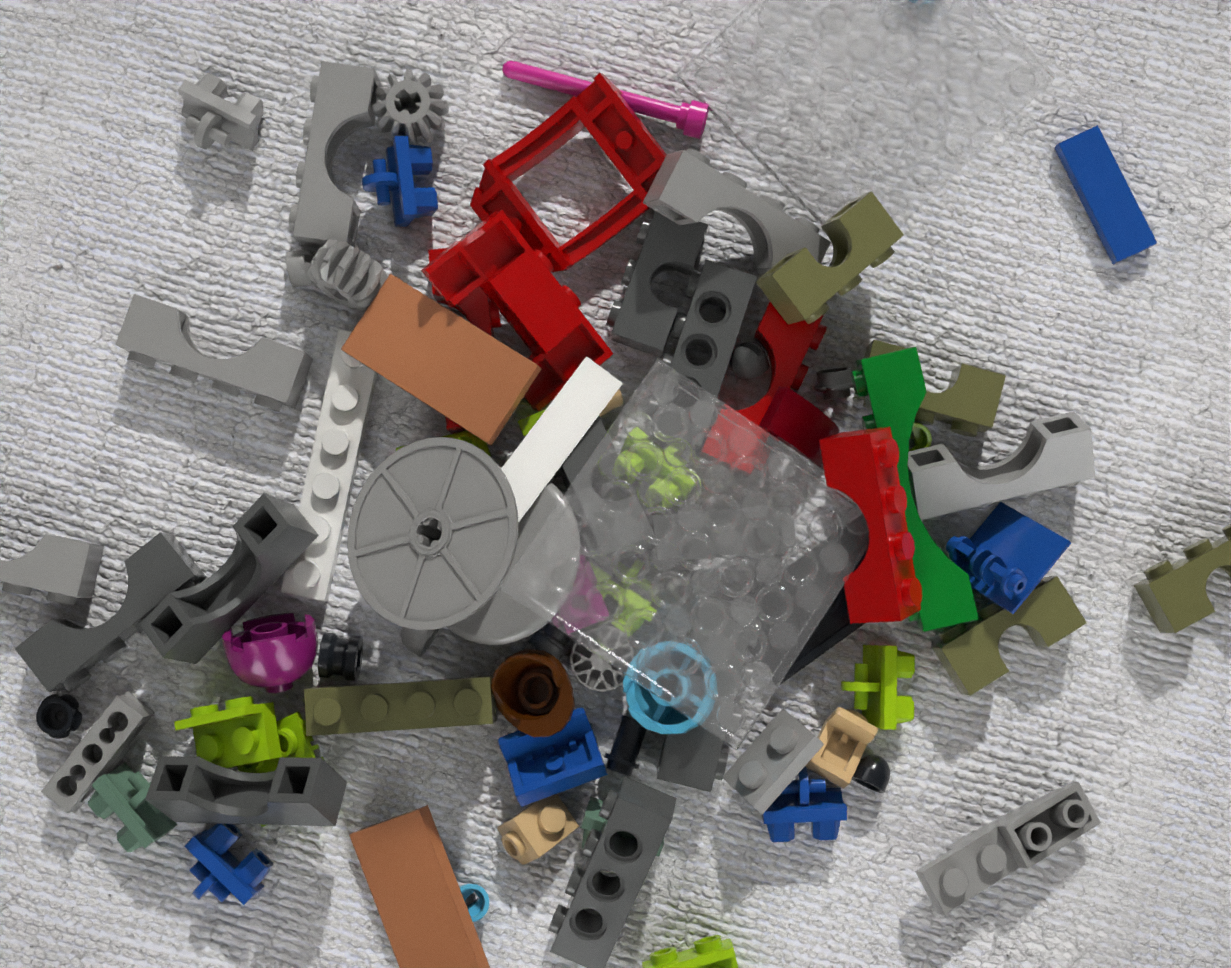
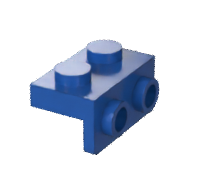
[498,708,608,807]

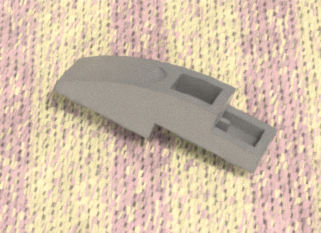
[915,782,1101,915]

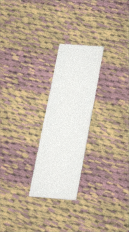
[501,356,623,522]

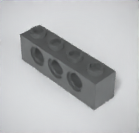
[643,260,757,452]
[548,776,677,968]

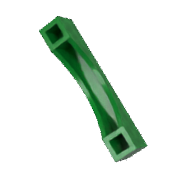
[851,347,979,632]

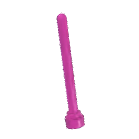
[502,60,710,139]

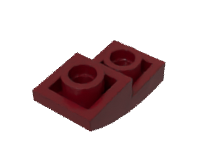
[758,386,840,468]

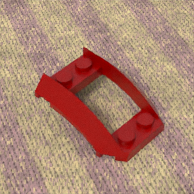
[470,73,667,272]

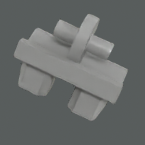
[178,73,264,151]

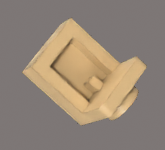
[806,707,878,789]
[497,794,579,865]

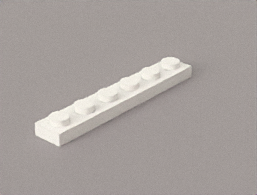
[280,329,378,602]

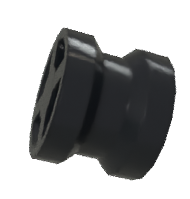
[318,632,363,681]

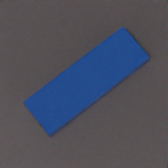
[1054,125,1157,265]

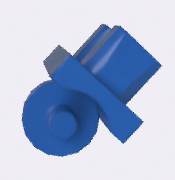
[362,136,438,227]
[761,766,847,842]
[184,823,273,905]

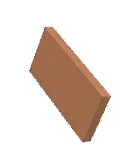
[341,273,541,446]
[349,805,490,968]

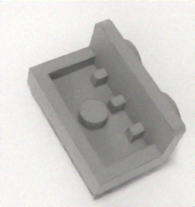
[723,709,824,815]

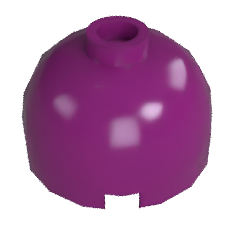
[222,613,318,693]

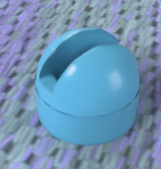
[459,884,489,922]

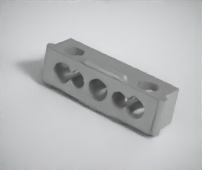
[41,691,155,813]

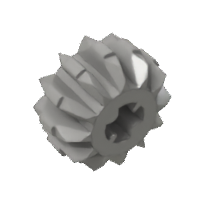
[372,69,449,145]
[307,239,388,311]

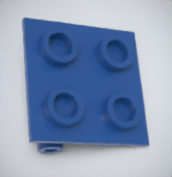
[946,501,1071,614]

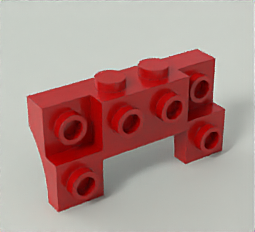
[421,210,614,411]

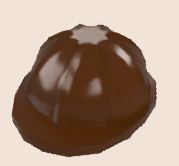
[491,649,575,737]

